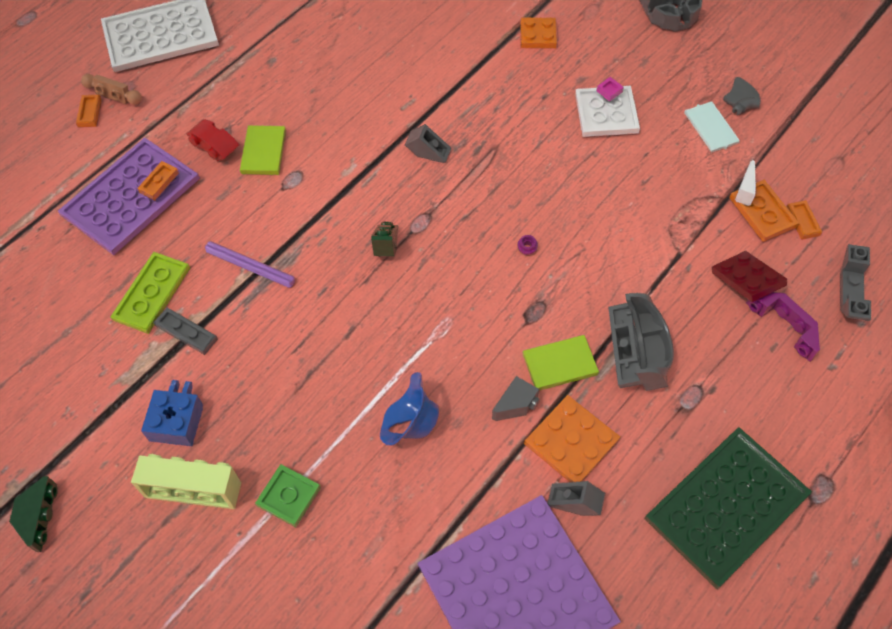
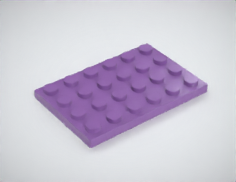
[58,138,200,255]

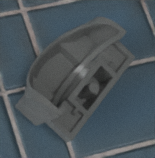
[608,293,674,391]

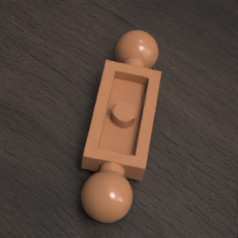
[81,74,142,105]

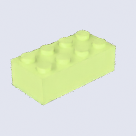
[131,454,241,509]

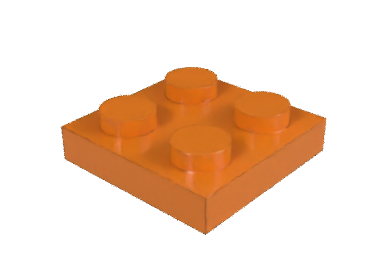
[520,17,557,48]

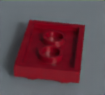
[712,251,787,302]

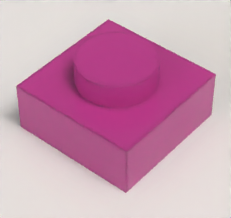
[596,77,624,102]

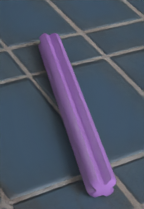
[205,241,295,288]

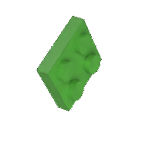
[255,464,321,528]

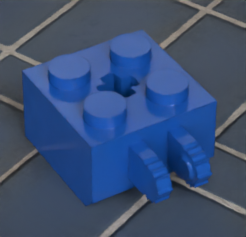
[141,380,203,447]

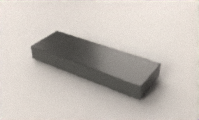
[154,307,218,355]

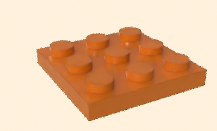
[524,395,621,482]

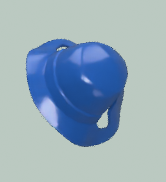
[380,372,439,445]

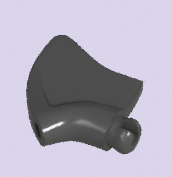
[723,77,760,115]

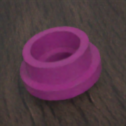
[517,235,538,255]

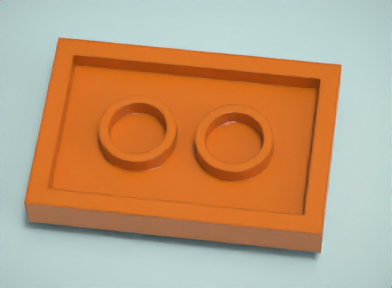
[729,179,799,242]

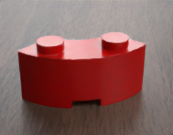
[186,119,240,161]

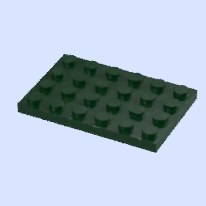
[644,427,812,590]

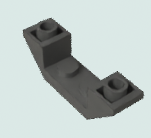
[840,244,871,321]

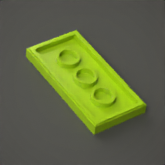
[111,252,190,334]

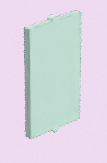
[684,102,740,153]

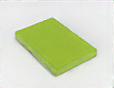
[240,125,286,175]
[523,335,599,391]

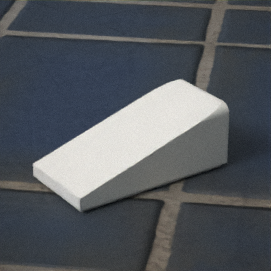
[735,160,756,206]

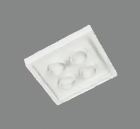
[575,86,640,137]

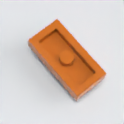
[137,161,179,200]

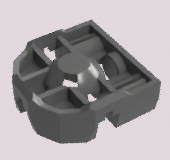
[639,0,702,32]

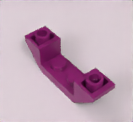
[746,292,820,362]

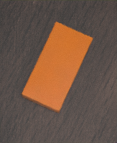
[76,95,102,127]
[786,200,822,240]

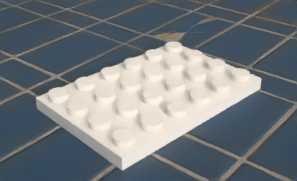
[101,0,219,72]

